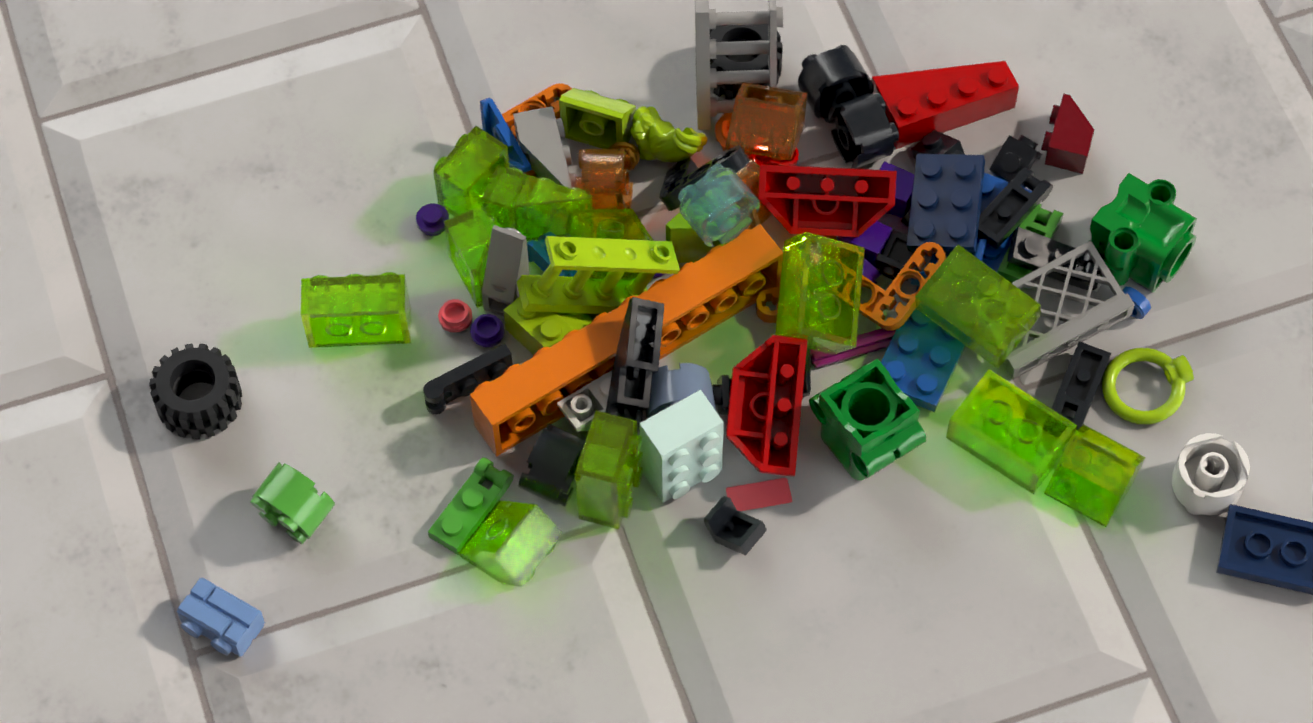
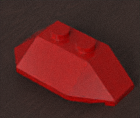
[758,164,897,237]
[726,335,808,477]

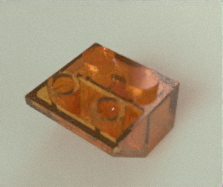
[726,82,807,161]

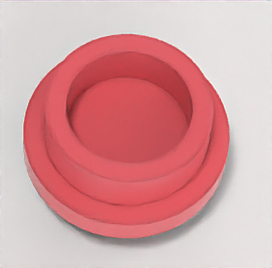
[438,299,473,333]

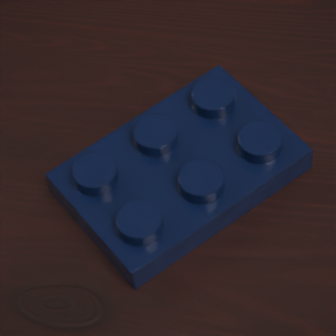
[906,154,985,253]
[1216,504,1313,595]

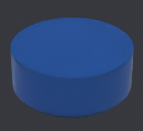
[1122,286,1151,319]

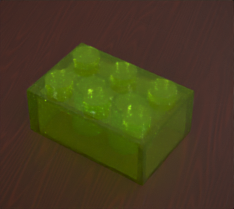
[775,232,865,355]
[915,244,1041,369]
[301,272,411,348]
[946,369,1077,494]
[575,411,643,529]

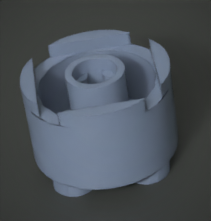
[645,363,716,419]

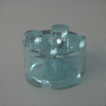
[678,164,760,246]

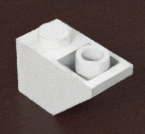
[557,370,612,432]

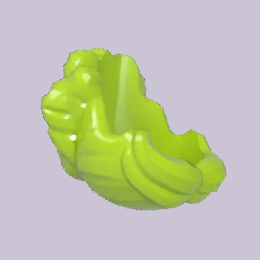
[631,106,707,163]

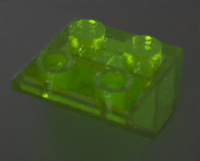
[1044,424,1146,527]

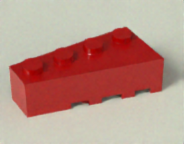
[871,61,1019,149]

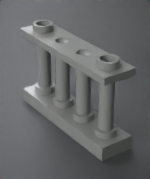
[695,0,783,130]

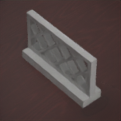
[972,240,1135,379]

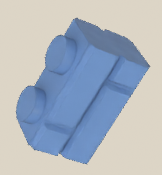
[177,577,265,657]

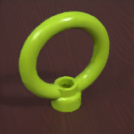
[1102,348,1194,425]

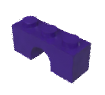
[837,161,915,269]

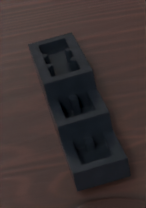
[602,297,665,447]

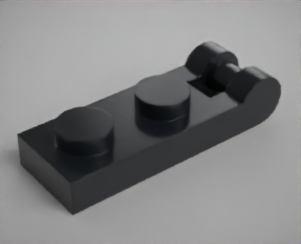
[977,167,1053,250]
[1007,227,1103,290]
[1045,341,1111,438]
[423,343,513,415]

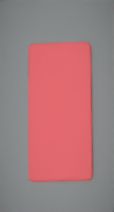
[726,478,792,511]

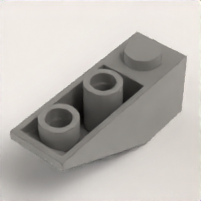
[513,106,579,208]
[482,225,530,316]

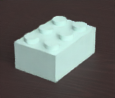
[639,390,724,503]

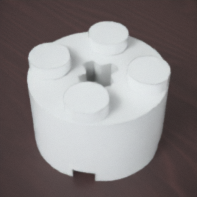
[1172,433,1250,516]

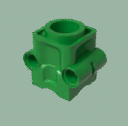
[1089,173,1197,292]
[809,358,926,480]

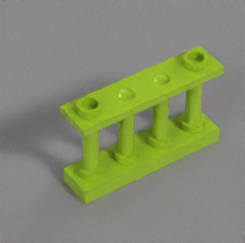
[517,236,680,314]

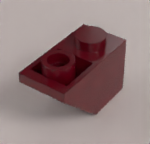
[1041,93,1095,174]

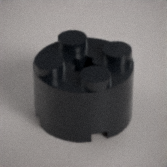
[798,45,874,123]
[828,93,899,169]
[518,424,592,507]

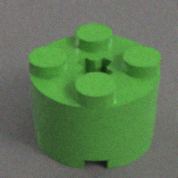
[250,462,335,544]

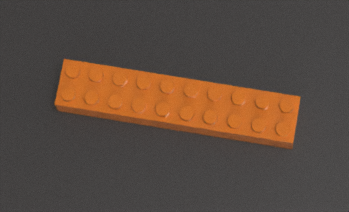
[470,224,784,457]

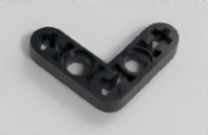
[659,145,750,211]

